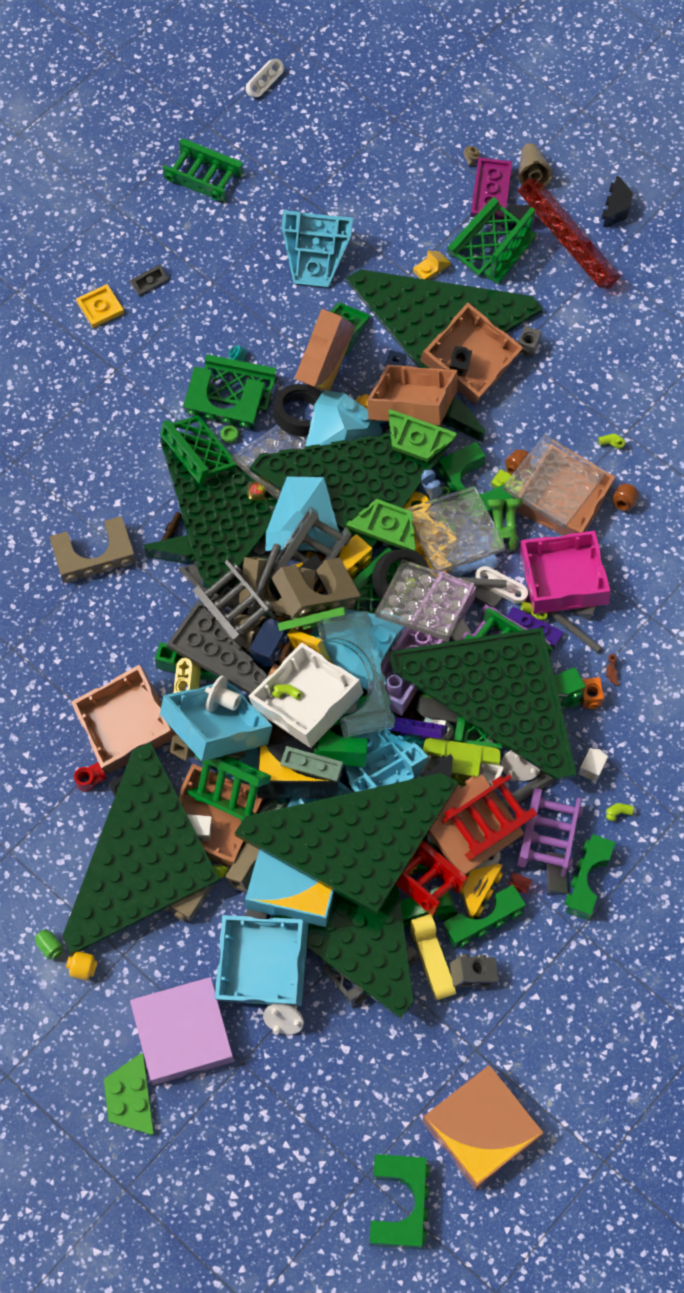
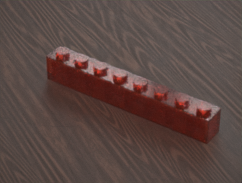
[517,178,621,289]

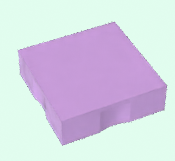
[130,977,234,1086]

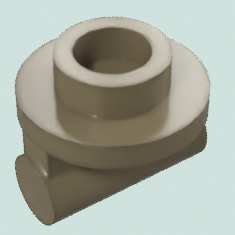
[463,146,480,167]

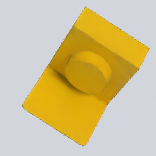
[413,250,451,280]

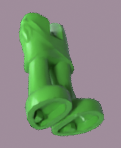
[487,499,522,552]

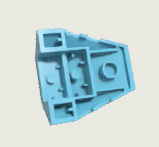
[282,210,353,287]
[305,390,383,446]
[265,477,340,553]
[310,609,405,691]
[344,721,429,792]

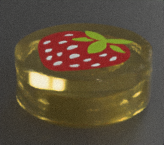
[247,482,266,500]

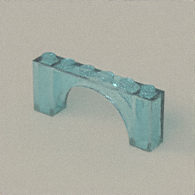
[317,611,395,739]

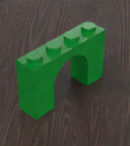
[183,366,266,429]
[436,442,514,525]
[314,696,369,767]
[369,1154,430,1250]

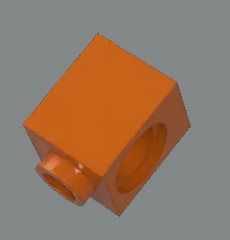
[581,677,604,709]

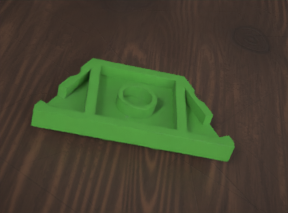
[388,409,457,462]
[346,499,415,551]
[278,607,347,631]
[104,1053,154,1136]

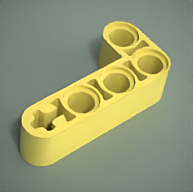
[174,658,201,693]
[410,914,456,1001]

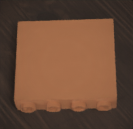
[429,774,524,875]

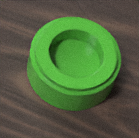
[220,425,239,444]

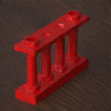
[442,774,537,861]
[396,841,468,916]

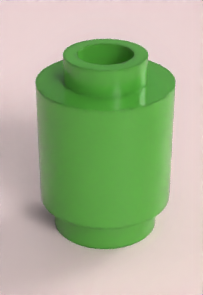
[34,929,64,960]

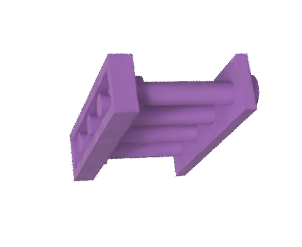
[517,788,583,877]

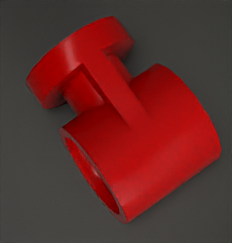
[74,762,107,792]

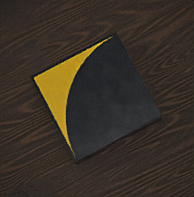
[257,724,338,799]

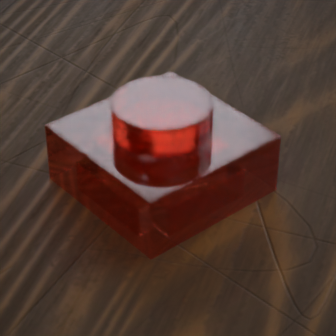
[509,872,532,893]

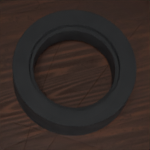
[273,384,322,437]
[372,549,432,607]

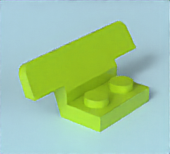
[423,738,500,786]

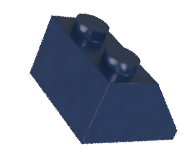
[249,617,290,667]

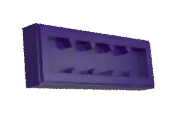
[507,607,563,649]
[385,717,448,739]

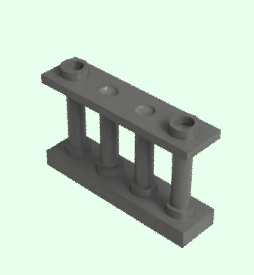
[271,507,351,592]
[192,560,276,647]

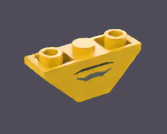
[461,863,503,919]

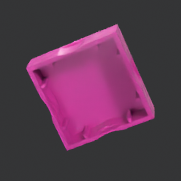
[520,531,610,614]

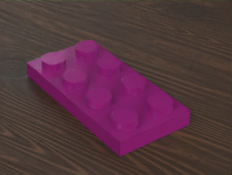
[470,157,512,220]

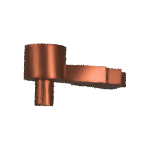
[606,654,618,686]

